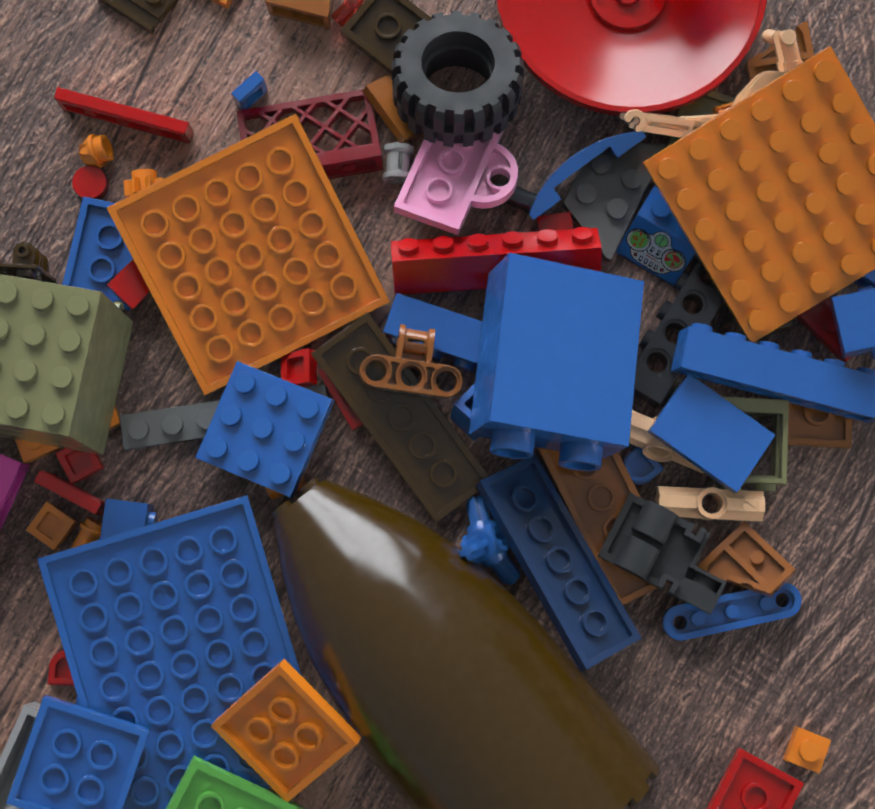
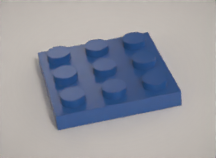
[195,361,334,498]
[6,695,151,809]

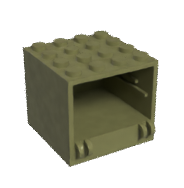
[0,274,133,455]

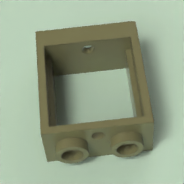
[710,397,789,492]

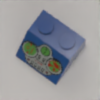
[615,186,695,287]

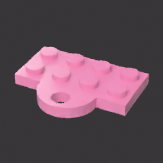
[394,132,518,235]

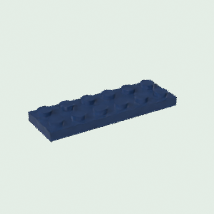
[475,454,641,672]

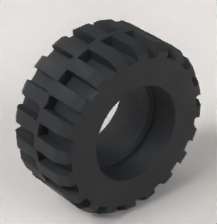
[392,11,524,147]

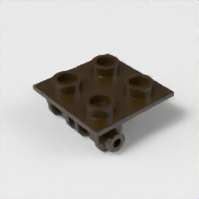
[0,241,56,283]

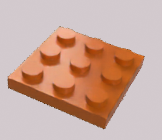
[211,659,362,802]

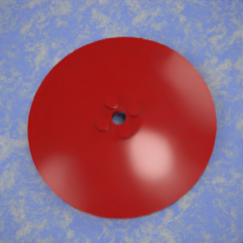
[495,0,767,116]

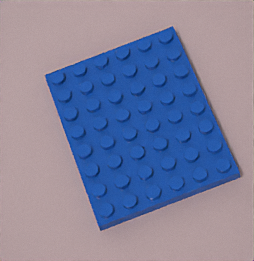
[37,495,329,809]

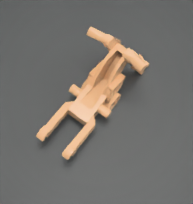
[618,29,803,138]

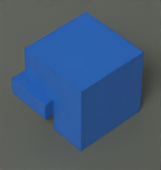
[830,285,875,360]

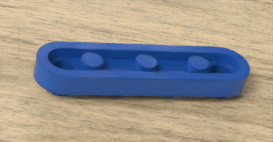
[661,583,802,641]

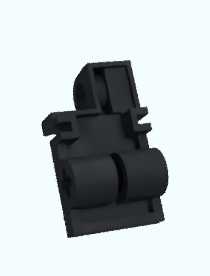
[598,493,727,614]

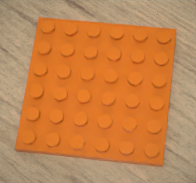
[642,46,875,343]
[107,114,390,395]

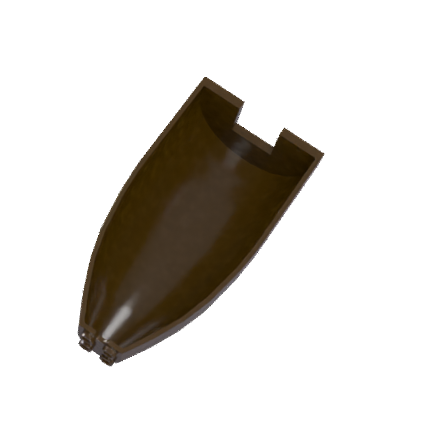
[272,478,660,809]

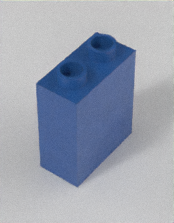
[469,253,644,471]

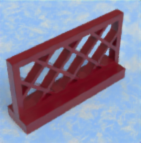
[236,89,384,179]

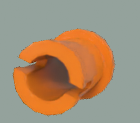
[71,517,102,548]

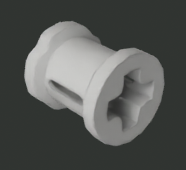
[382,143,414,184]

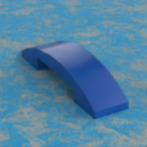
[528,131,646,220]

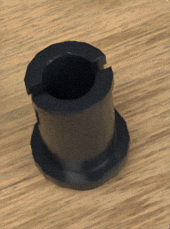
[496,178,537,213]

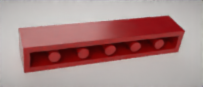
[391,227,602,295]

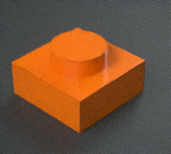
[26,501,78,551]
[783,726,831,774]

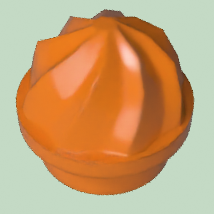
[79,134,114,168]

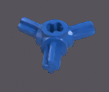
[458,495,521,585]

